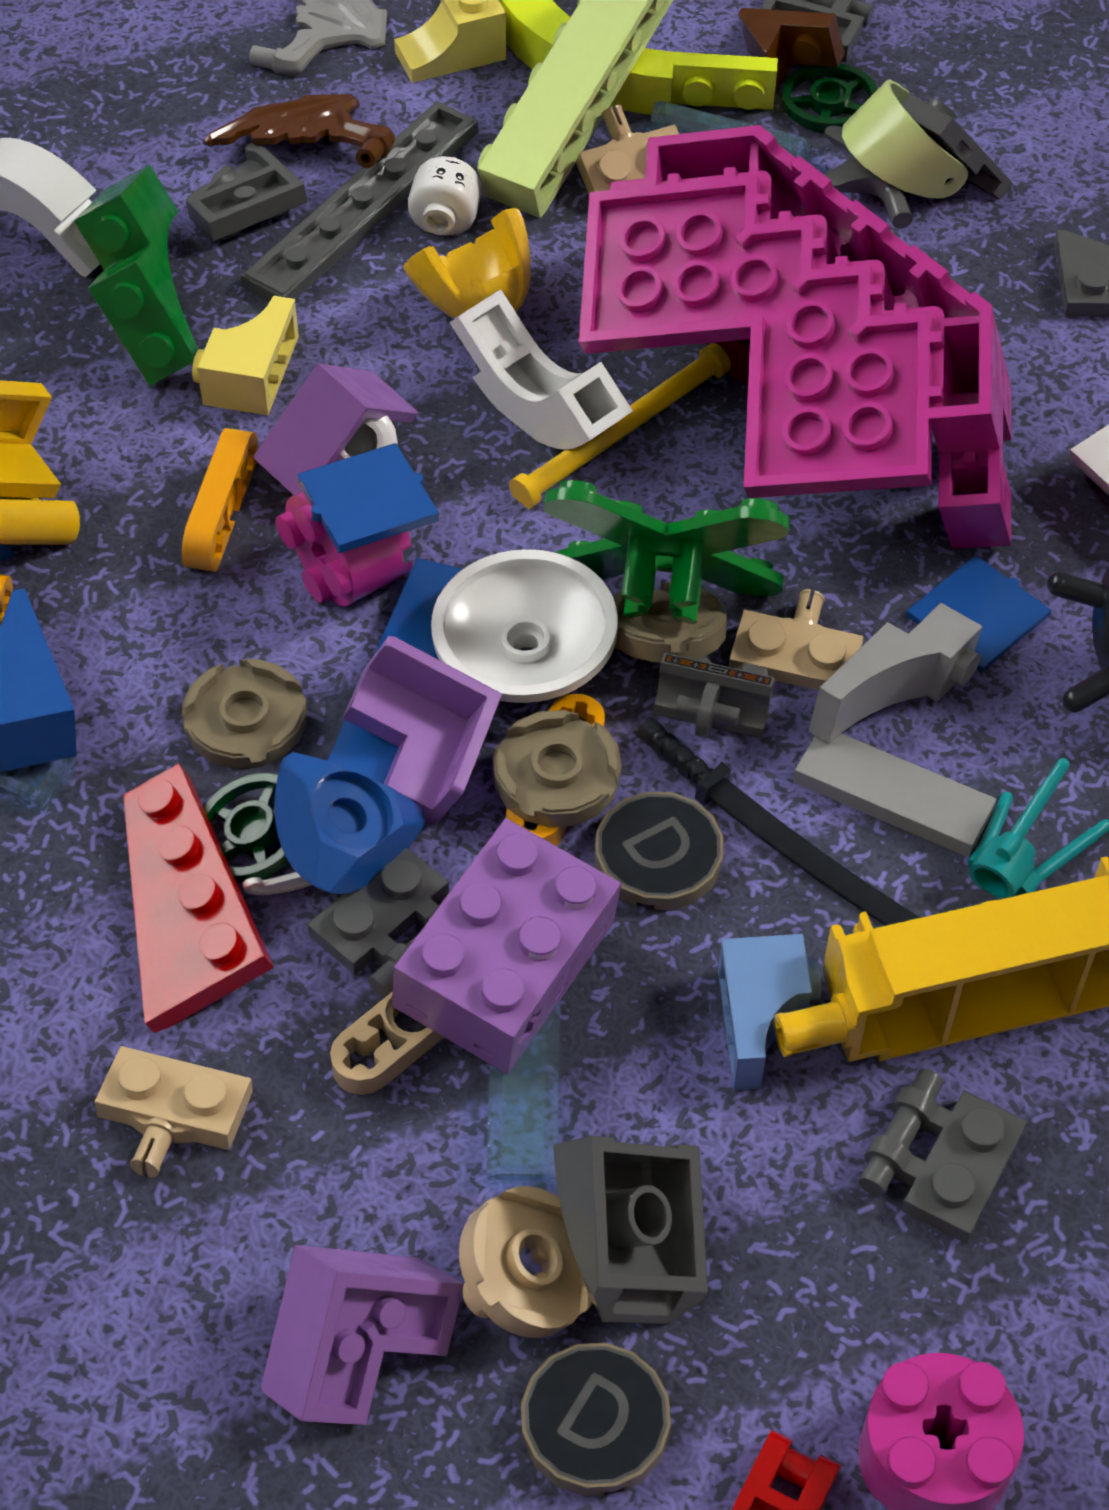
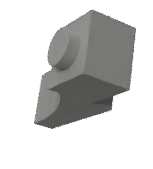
[808,603,983,744]

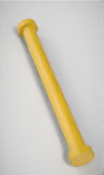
[509,343,731,509]

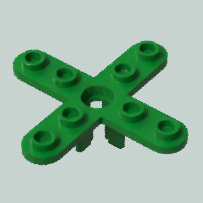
[543,480,790,624]

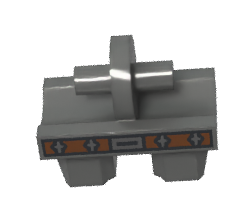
[653,653,775,739]

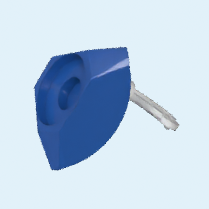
[243,752,426,895]

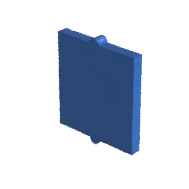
[297,443,439,553]
[906,555,1052,672]

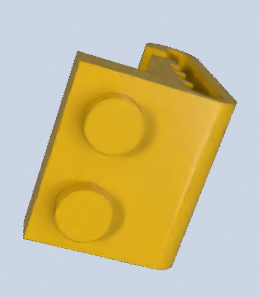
[0,380,80,545]

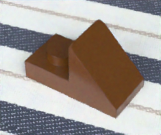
[738,8,845,90]

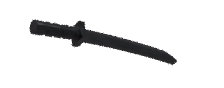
[636,717,921,926]

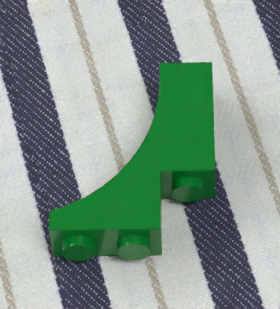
[74,164,198,386]

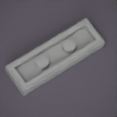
[793,733,997,858]

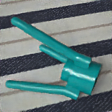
[967,758,1109,899]

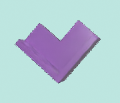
[253,363,418,495]
[343,636,502,824]
[261,1245,464,1425]

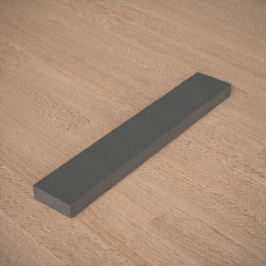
[241,101,479,302]

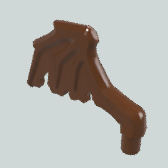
[203,94,395,168]

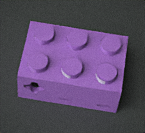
[392,818,622,1075]

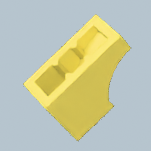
[394,0,506,83]
[192,296,299,416]

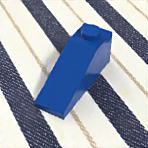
[0,588,77,772]

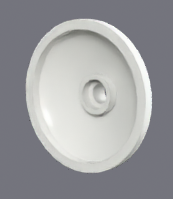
[431,549,618,703]

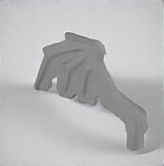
[249,0,387,76]

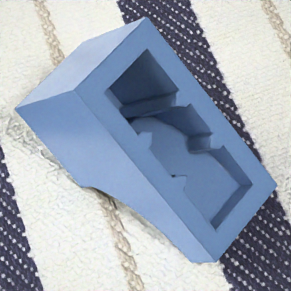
[718,934,821,1090]

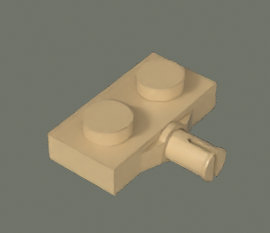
[576,105,679,194]
[729,589,864,690]
[95,1046,253,1178]

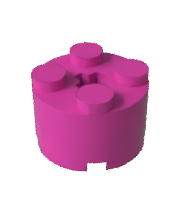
[275,491,413,607]
[858,1353,1024,1510]

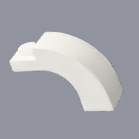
[0,138,100,277]
[450,289,633,450]

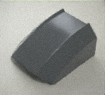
[553,1136,708,1324]

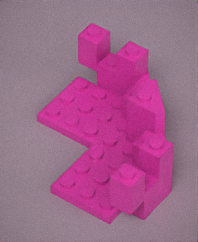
[579,125,1012,548]

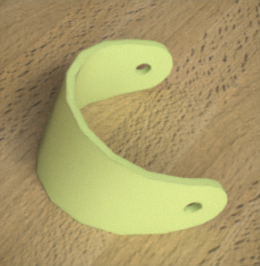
[842,80,968,199]

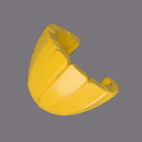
[403,208,531,319]

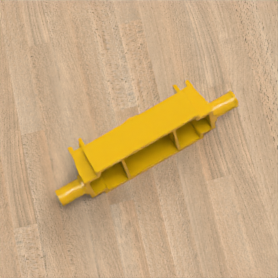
[773,857,1109,1062]

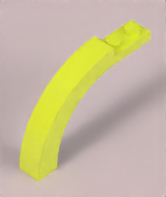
[499,0,778,117]

